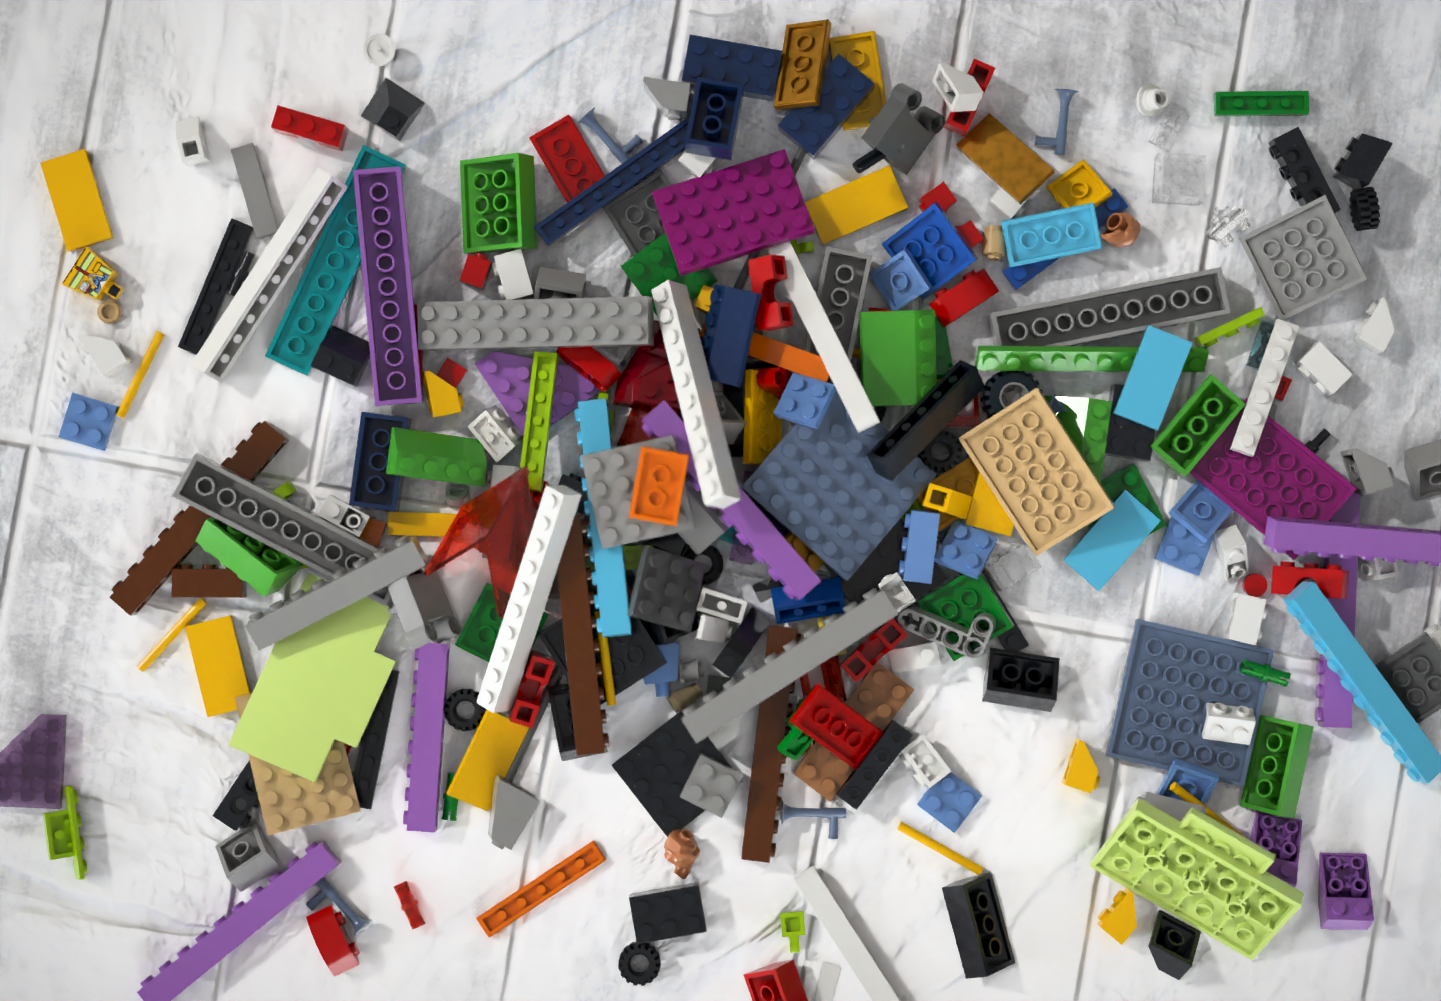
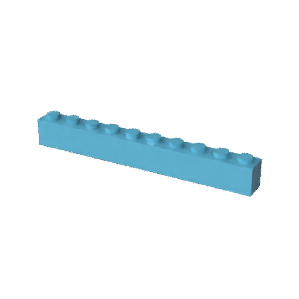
[574,398,633,638]
[1283,581,1441,784]

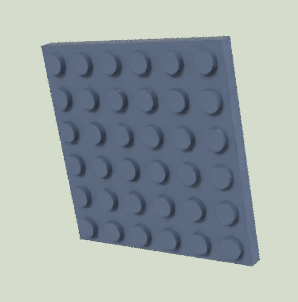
[740,381,937,581]
[1105,619,1274,787]

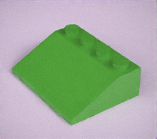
[460,153,537,254]
[859,310,937,406]
[1043,395,1112,483]

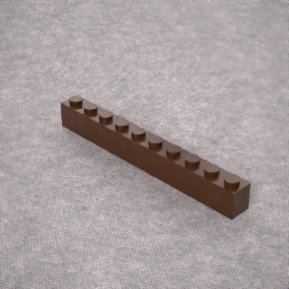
[109,420,289,616]
[557,515,610,756]
[741,625,801,863]

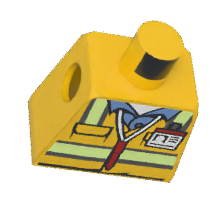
[62,246,124,301]

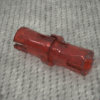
[393,880,426,930]

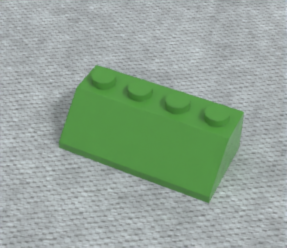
[1150,374,1246,476]
[386,427,487,487]
[195,517,303,597]
[1240,715,1314,818]

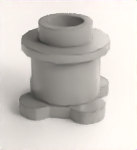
[679,659,704,685]

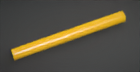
[116,331,165,418]
[137,597,207,672]
[594,611,617,706]
[1170,782,1244,837]
[897,821,983,875]

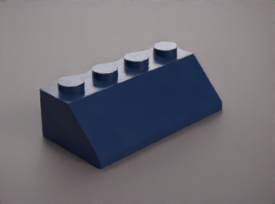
[701,284,761,387]

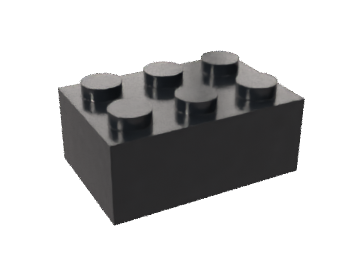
[1105,384,1155,462]
[629,882,707,944]

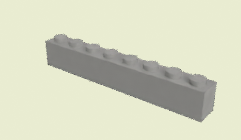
[245,535,428,651]

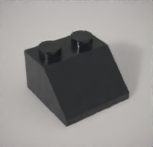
[1333,133,1393,189]
[310,326,370,387]

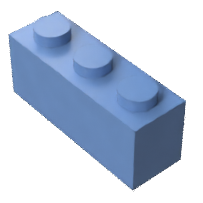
[898,509,940,584]

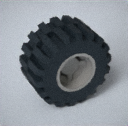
[980,371,1043,419]

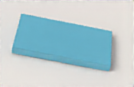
[1001,202,1102,267]
[1113,325,1192,431]
[1063,490,1161,591]

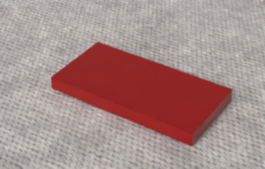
[529,114,605,203]
[789,683,884,770]

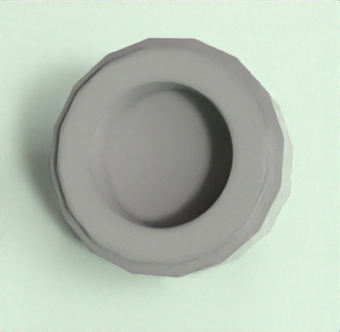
[446,485,470,509]

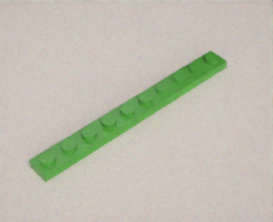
[975,346,1209,372]

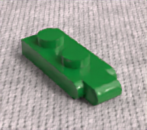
[935,316,953,379]

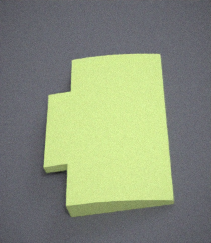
[228,573,396,783]
[1090,798,1304,960]

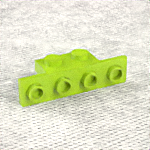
[43,785,87,880]

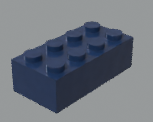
[682,34,782,102]
[778,54,875,160]
[349,412,412,512]

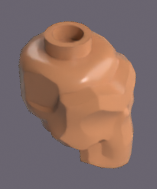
[1100,212,1140,248]
[664,829,700,879]

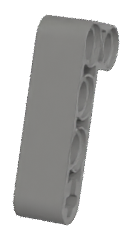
[898,605,996,658]

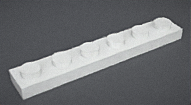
[1230,318,1299,457]

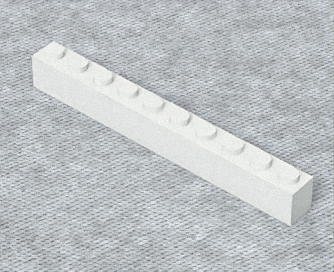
[191,168,348,383]
[651,280,741,509]
[476,485,582,713]

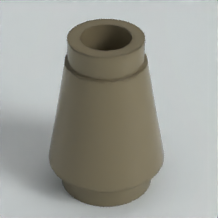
[667,682,703,713]

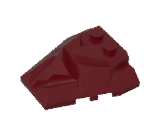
[613,320,701,418]

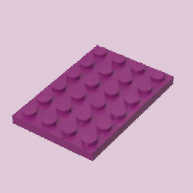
[652,149,815,276]
[1189,398,1357,560]

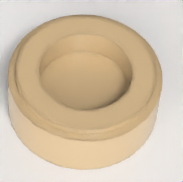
[97,300,122,324]

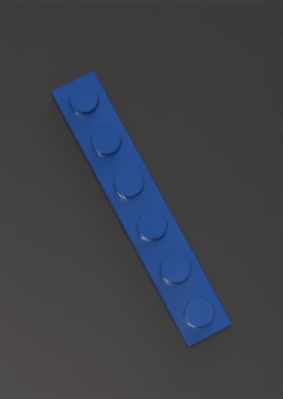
[1002,188,1129,290]

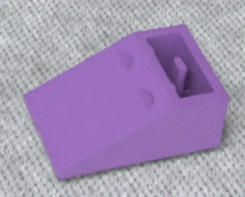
[1250,810,1303,887]
[1318,853,1374,930]

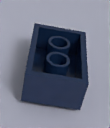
[685,77,744,160]

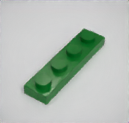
[1214,91,1309,117]

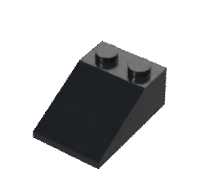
[547,683,608,761]

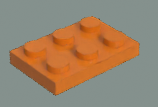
[629,446,690,526]

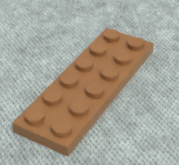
[793,662,914,801]

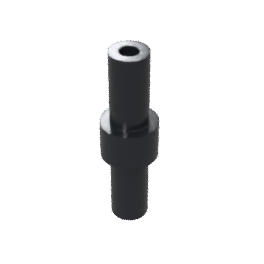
[227,251,255,297]
[1305,429,1331,454]

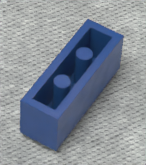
[770,577,845,625]

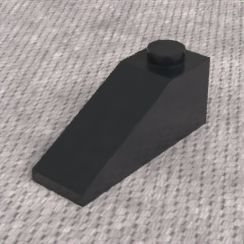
[712,607,772,679]

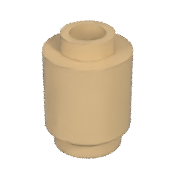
[982,225,1006,261]

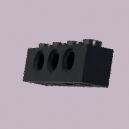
[1268,127,1341,213]
[836,719,913,810]
[212,760,260,831]

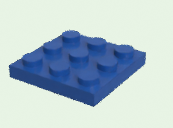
[882,202,979,300]

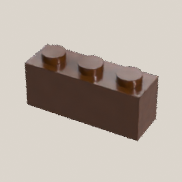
[171,564,247,598]

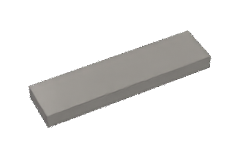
[230,143,279,239]

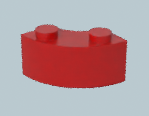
[929,268,999,327]
[306,904,360,977]

